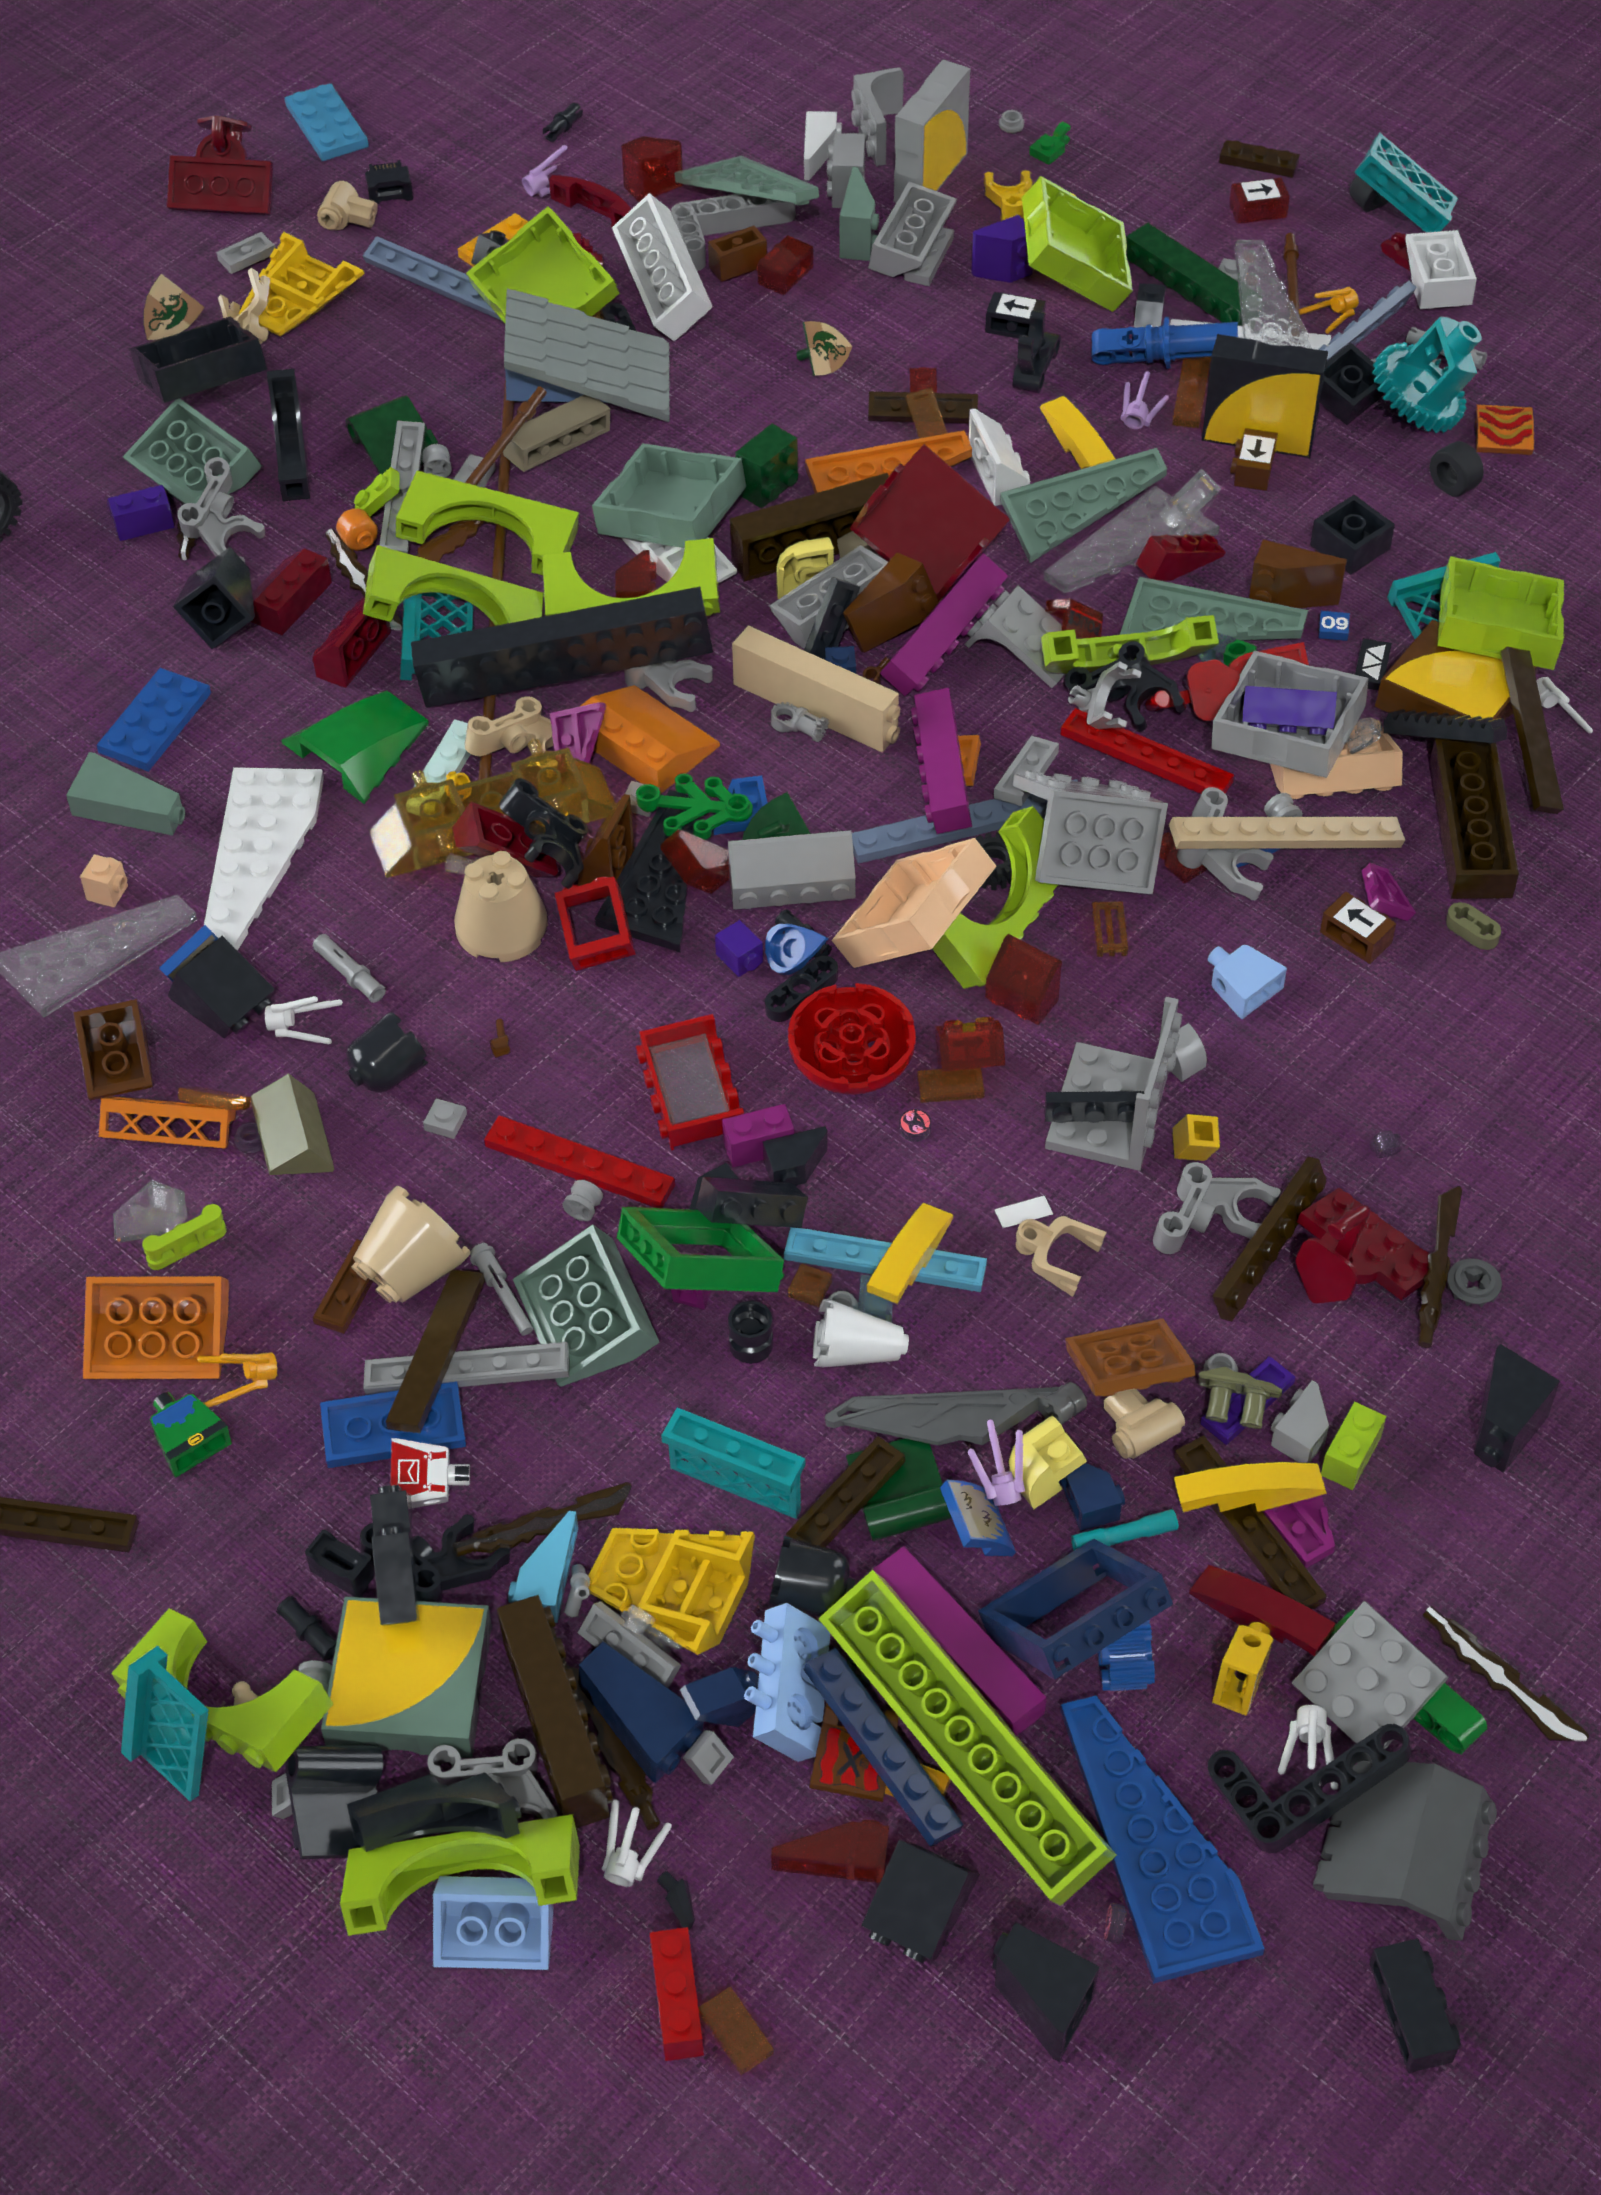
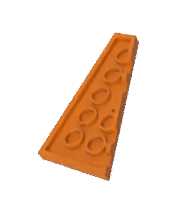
[805,430,972,493]

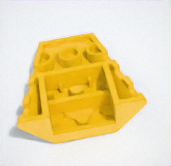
[239,232,365,336]
[588,1528,755,1655]

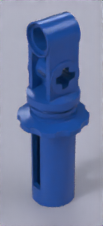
[1092,316,1238,369]

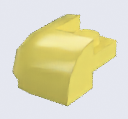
[776,537,834,599]
[1008,1415,1087,1509]

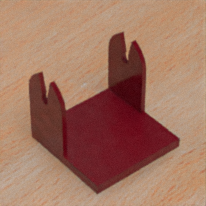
[850,444,1010,601]

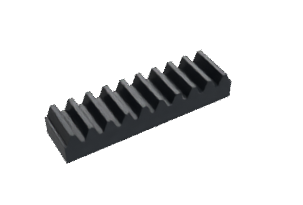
[1384,709,1507,743]

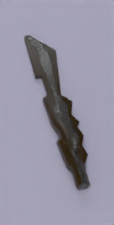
[453,1482,632,1557]

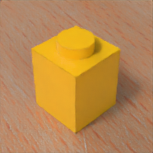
[1172,1114,1220,1161]

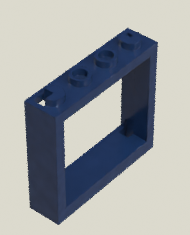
[978,1539,1173,1679]

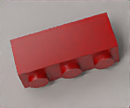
[649,1927,704,2061]

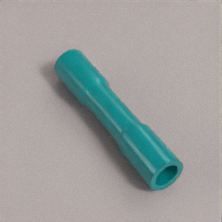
[1071,1509,1179,1551]

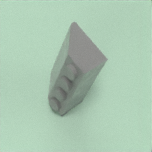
[868,182,957,277]
[769,545,888,649]
[728,830,856,910]

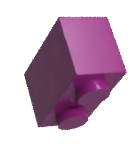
[722,1104,794,1168]

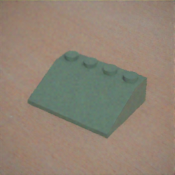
[123,398,262,504]
[513,1225,660,1387]

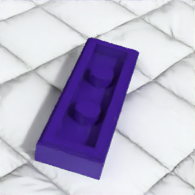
[1200,1356,1296,1445]

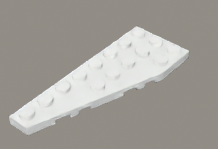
[204,768,324,951]

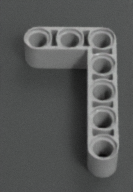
[671,194,796,271]

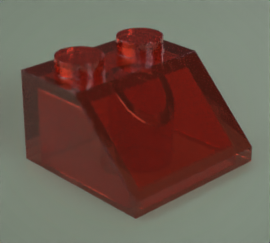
[621,136,683,202]
[985,934,1062,1025]

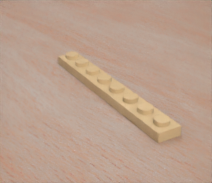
[1169,817,1405,849]

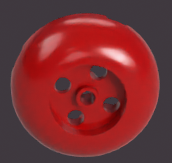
[788,983,916,1095]

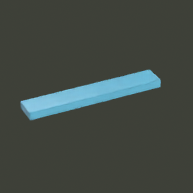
[784,1227,987,1292]

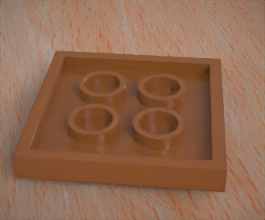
[1065,1318,1195,1397]

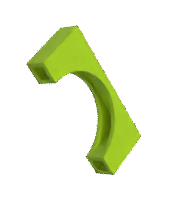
[542,538,720,616]
[363,545,544,626]
[111,1608,333,1772]
[340,1814,580,1936]

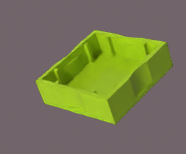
[1022,176,1133,312]
[466,206,620,323]
[1437,556,1564,670]

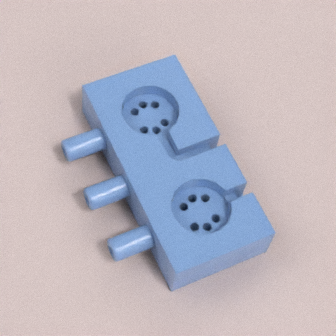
[744,1603,830,1762]

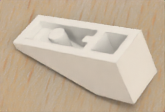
[804,111,842,180]

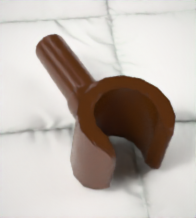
[863,657,890,685]
[489,1019,511,1058]

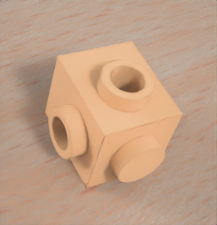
[80,854,128,908]

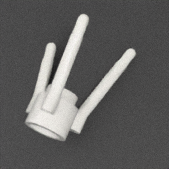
[1536,677,1593,734]
[265,996,343,1044]
[1278,1705,1338,1790]
[602,1799,672,1887]

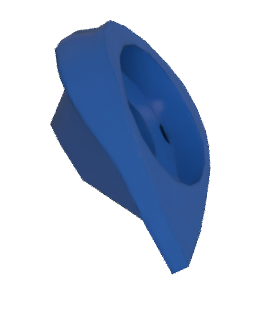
[765,924,829,975]

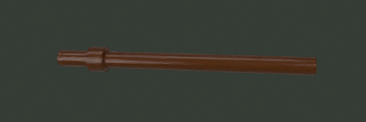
[1283,233,1301,338]
[465,386,547,486]

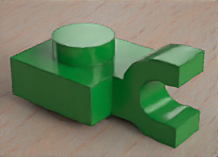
[1029,121,1070,165]

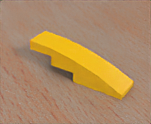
[1040,396,1115,469]
[867,1203,953,1304]
[1174,1462,1327,1512]

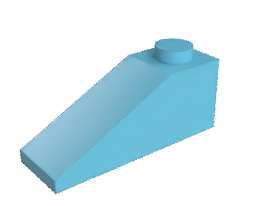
[508,1511,578,1623]

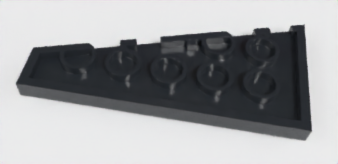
[595,789,696,953]

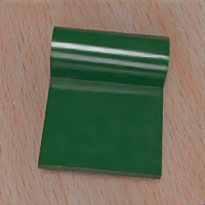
[345,395,438,474]
[846,1438,952,1542]

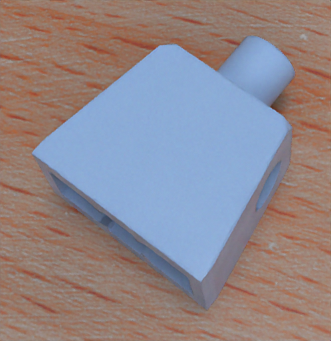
[1208,945,1287,1019]

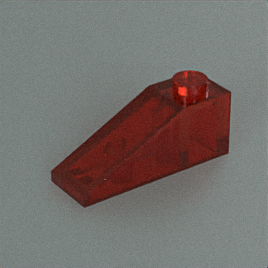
[771,1820,890,1883]

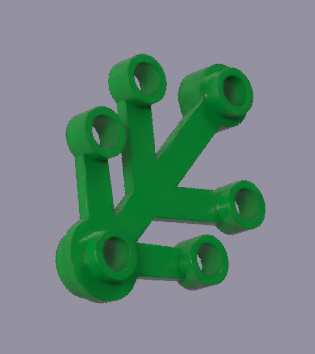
[636,773,753,840]

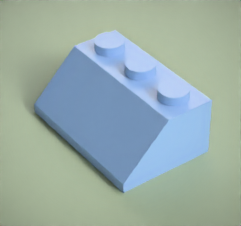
[433,1876,553,1970]

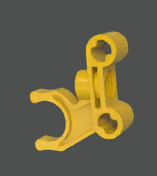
[984,170,1075,221]

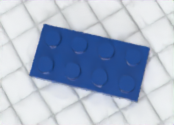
[97,668,211,772]
[320,1381,466,1468]

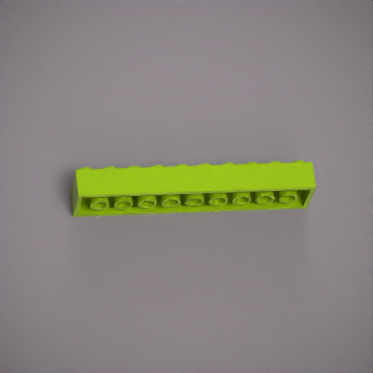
[818,1570,1117,1906]

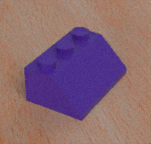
[1242,686,1337,736]

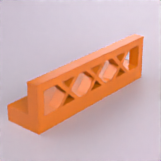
[98,1096,236,1148]

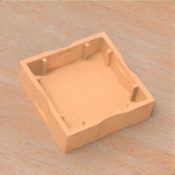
[832,838,997,968]

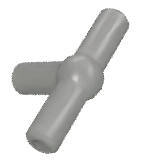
[564,1564,590,1617]

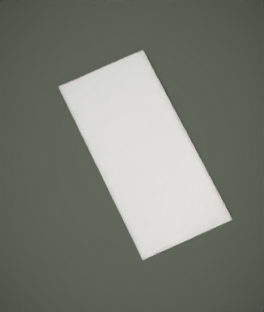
[995,1196,1053,1228]

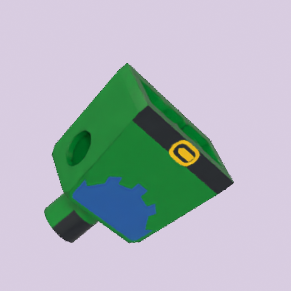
[150,1392,232,1478]

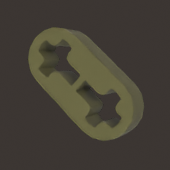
[1446,902,1501,950]

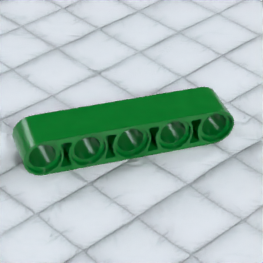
[1327,1610,1487,1754]

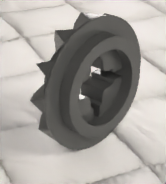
[1447,1259,1502,1308]

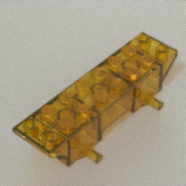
[370,739,616,878]

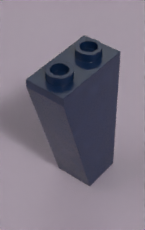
[578,1642,704,1784]

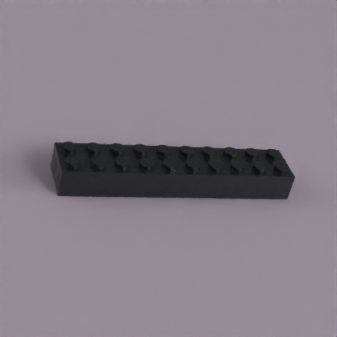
[411,587,713,708]

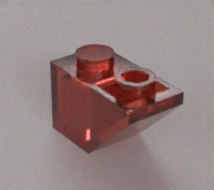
[615,550,656,598]
[661,829,729,894]

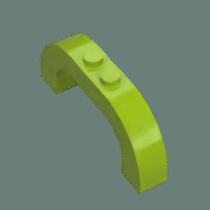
[1041,615,1219,673]

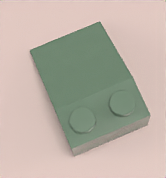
[840,166,879,261]

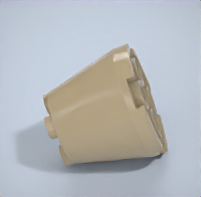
[454,851,548,962]
[351,1186,471,1303]

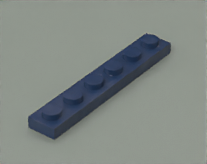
[803,1648,964,1847]

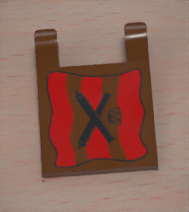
[809,1703,899,1802]

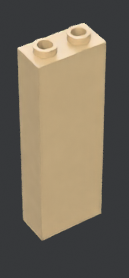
[732,626,901,753]

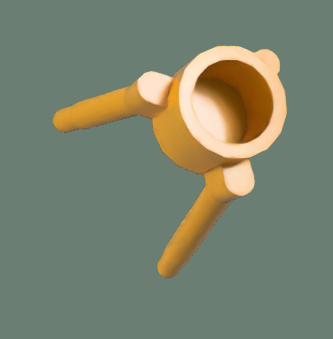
[1300,286,1359,334]
[197,1352,277,1408]

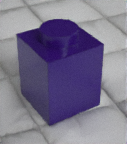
[715,920,763,977]

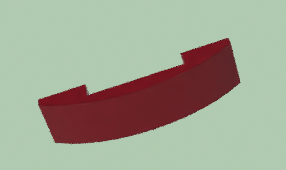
[549,175,631,227]

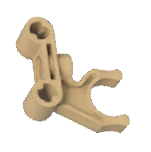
[465,697,557,775]

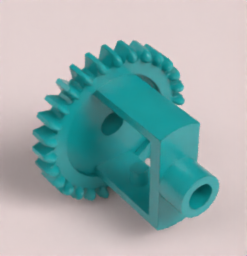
[1372,317,1482,433]

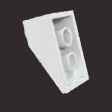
[1405,230,1477,309]

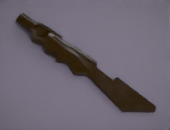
[1418,1186,1462,1348]
[567,1665,660,1830]

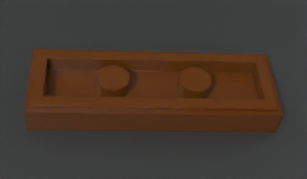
[313,1239,373,1334]

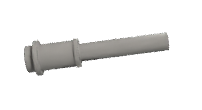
[470,1243,533,1336]

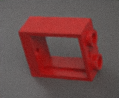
[554,876,636,971]

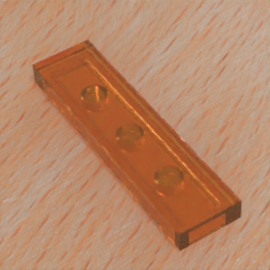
[1172,357,1211,428]

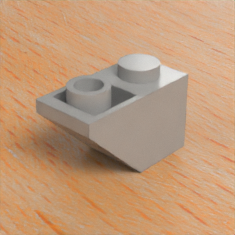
[1271,1380,1329,1463]

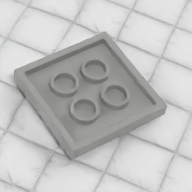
[1292,1601,1449,1749]

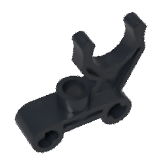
[1012,310,1061,393]
[1065,641,1187,731]
[499,778,589,889]
[360,1514,510,1603]

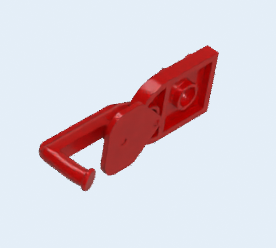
[1145,642,1309,721]

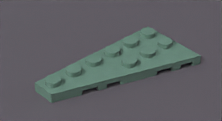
[675,156,819,205]
[1000,448,1167,563]
[1120,577,1308,641]

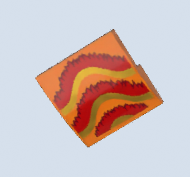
[1475,405,1534,455]

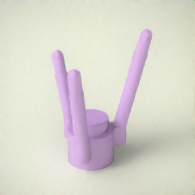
[522,145,567,198]
[1120,371,1169,429]
[968,1420,1025,1506]

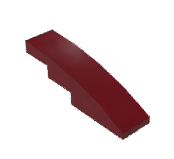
[1189,1565,1336,1656]

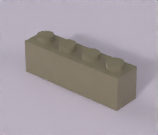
[503,395,610,472]

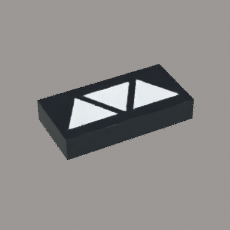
[1355,638,1392,691]

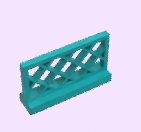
[1354,133,1458,233]
[1387,552,1501,639]
[400,592,473,681]
[661,1407,806,1519]
[121,1645,209,1802]

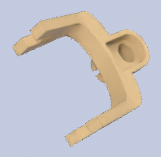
[218,268,270,344]
[1016,1216,1107,1297]

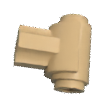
[317,181,377,230]
[1104,1389,1185,1459]

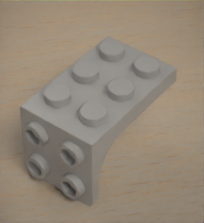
[851,68,903,166]
[965,586,1066,688]

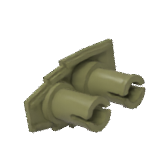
[1199,1366,1282,1429]

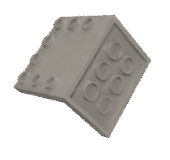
[1013,770,1168,894]
[1045,997,1182,1171]

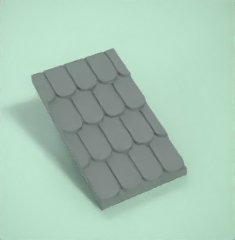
[504,289,669,422]

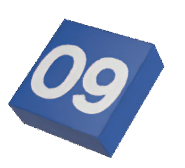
[1319,611,1350,641]

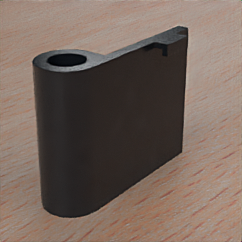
[285,1745,383,1860]

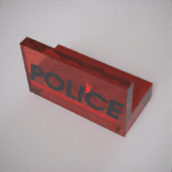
[1045,598,1104,639]

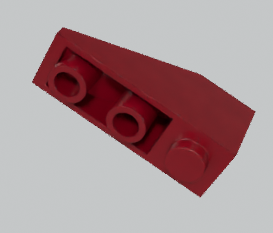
[1136,534,1226,581]

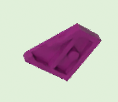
[550,702,606,773]
[1361,863,1416,921]
[1263,1495,1335,1568]

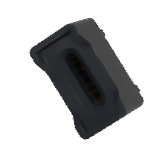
[365,160,413,205]
[305,1530,375,1598]

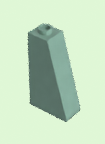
[66,752,185,835]

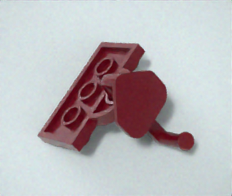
[167,115,273,215]
[1296,1188,1430,1304]

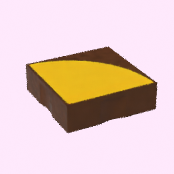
[1375,619,1538,721]

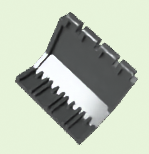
[1313,1761,1497,1941]

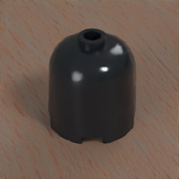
[346,1012,428,1093]
[768,1536,856,1617]

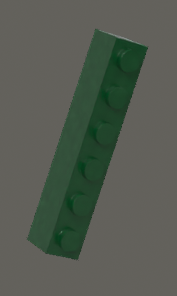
[1126,223,1263,327]

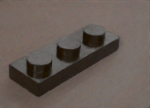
[1219,140,1300,178]

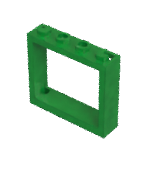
[617,1207,785,1292]

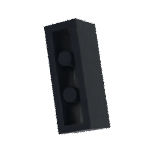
[696,1177,808,1228]
[1369,1938,1461,2073]

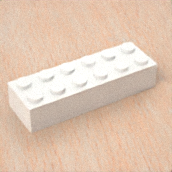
[612,193,713,341]

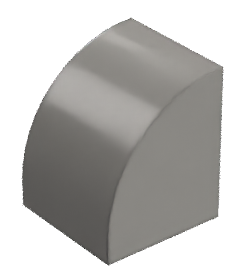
[1173,1023,1207,1082]

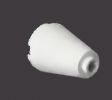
[813,1299,909,1368]

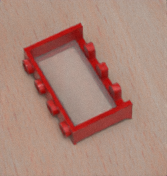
[635,1014,744,1150]

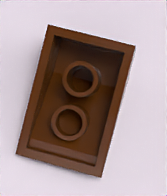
[1249,540,1347,608]
[843,552,939,653]
[577,794,634,898]
[73,999,153,1101]

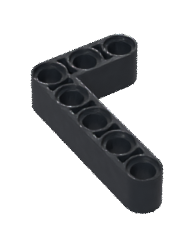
[1208,1724,1411,1853]

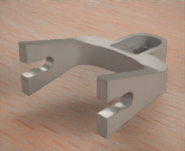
[1068,661,1142,729]

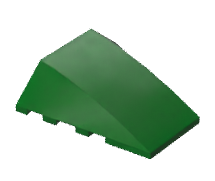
[281,690,429,804]

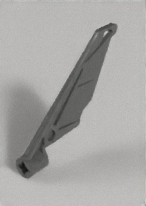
[825,1382,1087,1445]

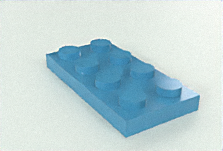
[284,83,369,161]

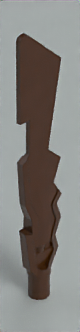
[366,520,487,586]

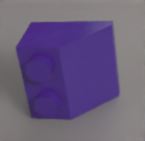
[971,215,1033,283]
[107,485,175,541]

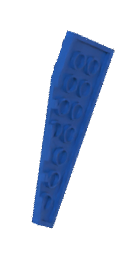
[1060,1696,1265,1984]

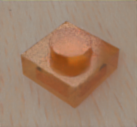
[788,1264,832,1307]

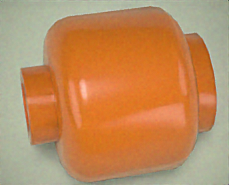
[336,508,378,551]

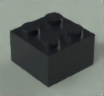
[1319,342,1384,425]
[1310,494,1395,575]

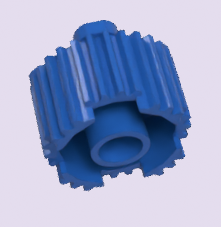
[1097,1619,1155,1691]

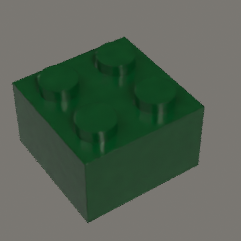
[735,423,798,509]

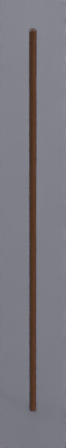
[477,371,514,807]

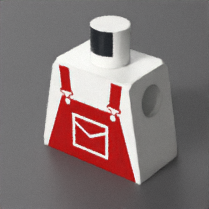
[390,1438,470,1508]

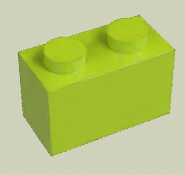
[1321,1402,1387,1490]

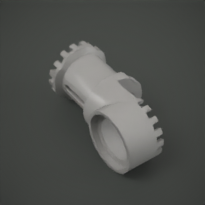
[771,702,829,742]

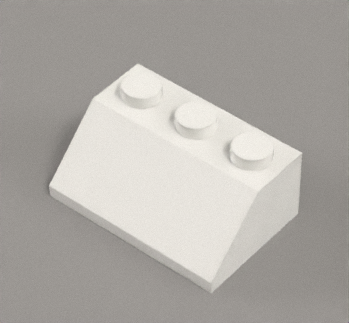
[969,409,1030,506]

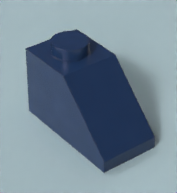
[1059,1463,1125,1532]
[680,1667,759,1727]

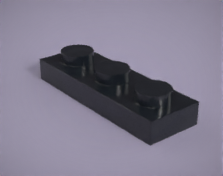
[804,577,860,660]
[1044,1091,1144,1123]

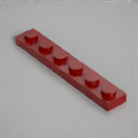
[1060,708,1234,794]
[484,1115,675,1208]

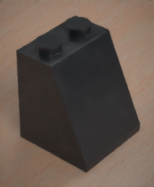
[173,547,255,649]
[168,936,275,1039]
[1474,1343,1560,1473]
[861,1840,980,1963]
[992,1922,1100,2062]

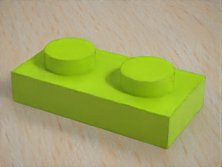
[354,467,400,516]

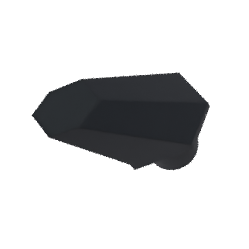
[657,1871,695,1931]

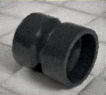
[728,1301,773,1364]

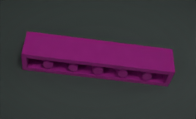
[880,553,1008,696]
[911,688,972,834]
[871,1546,1047,1736]

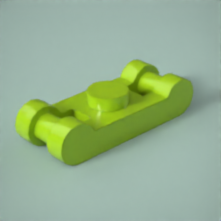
[142,1204,226,1270]

